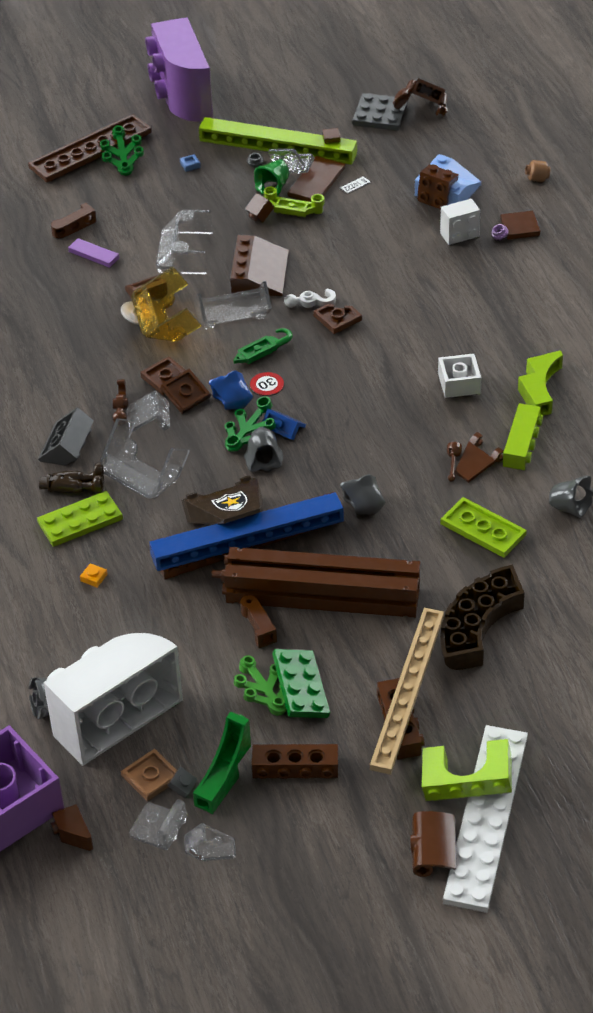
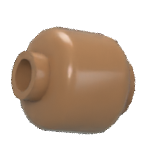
[525,160,550,182]

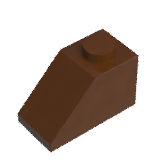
[50,804,93,851]

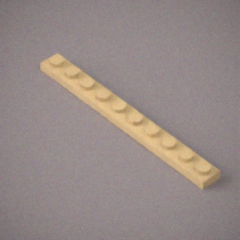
[370,608,444,775]

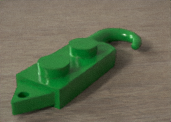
[233,328,293,364]

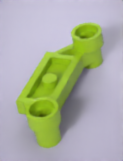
[264,186,325,217]

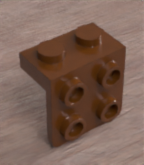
[417,164,459,209]

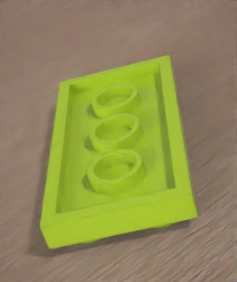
[37,491,123,547]
[440,497,527,558]

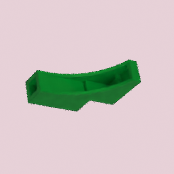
[193,711,251,814]

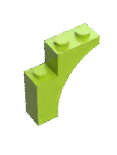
[518,351,563,416]

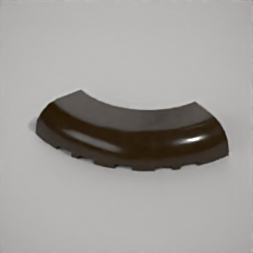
[440,564,525,670]

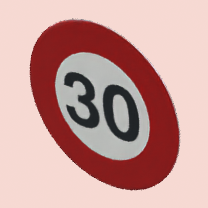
[250,372,284,395]

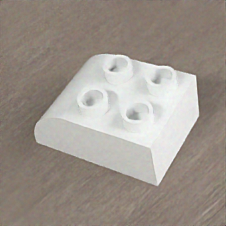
[43,633,183,766]

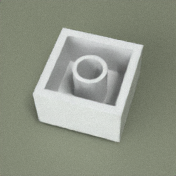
[440,198,480,245]
[438,354,481,398]

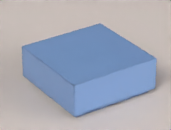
[180,154,201,172]

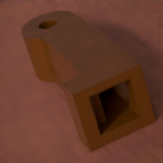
[51,202,97,238]
[240,595,277,648]

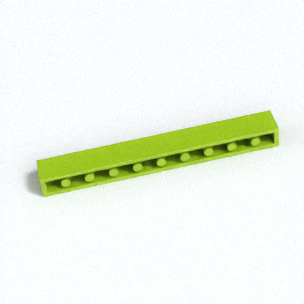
[199,117,357,165]

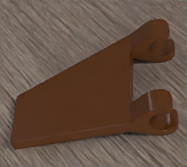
[455,432,504,483]

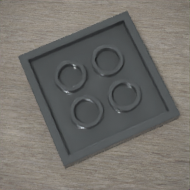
[352,93,408,131]

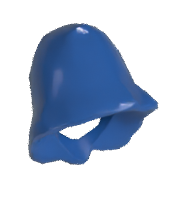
[209,370,253,410]

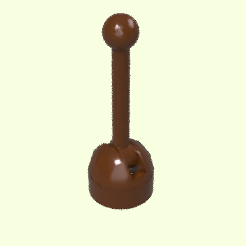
[447,442,462,482]

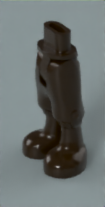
[39,462,104,493]

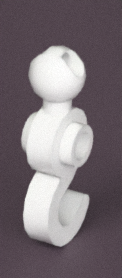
[284,289,336,308]

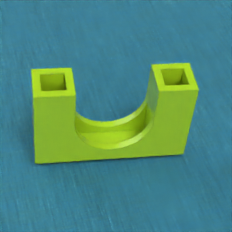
[422,739,512,801]

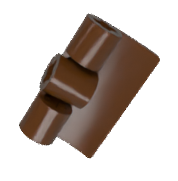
[410,811,456,877]

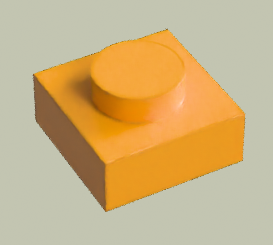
[80,563,108,588]

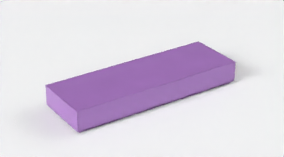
[68,238,119,268]

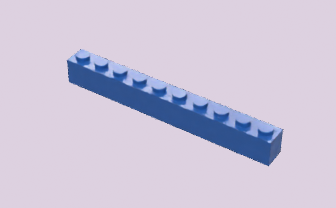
[149,492,344,571]

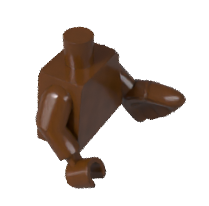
[393,78,448,118]

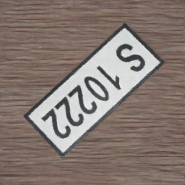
[339,176,371,194]

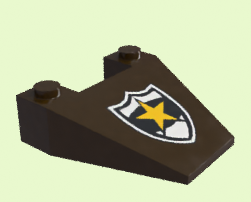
[181,476,263,524]

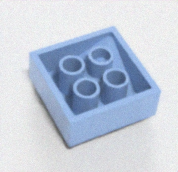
[415,154,481,205]

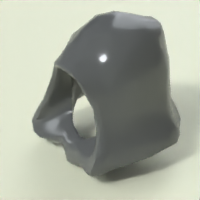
[244,427,283,472]
[340,474,386,515]
[549,475,593,518]

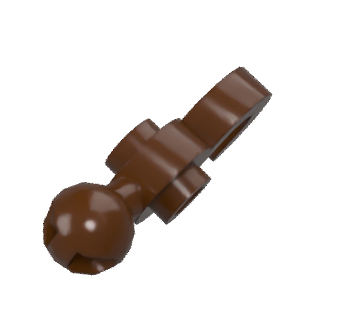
[112,379,128,425]

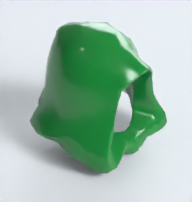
[254,159,290,197]

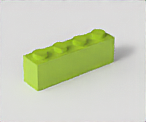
[503,403,543,470]

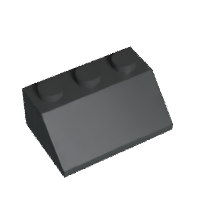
[38,407,94,466]

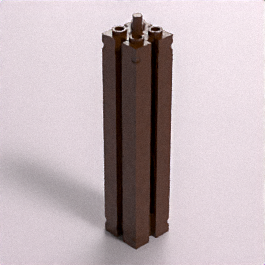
[212,547,420,618]

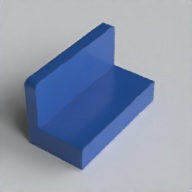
[262,409,306,440]

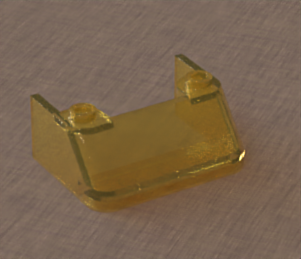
[131,266,201,342]

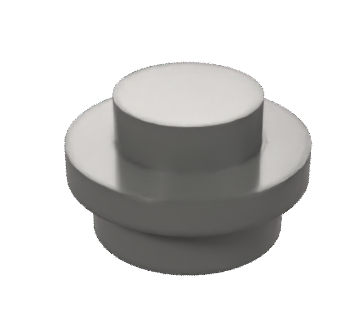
[247,153,263,167]

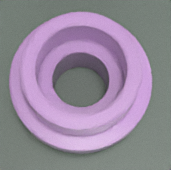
[492,224,508,240]

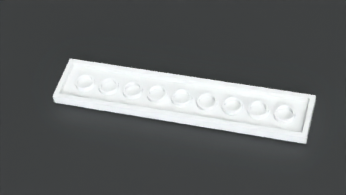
[443,725,528,913]

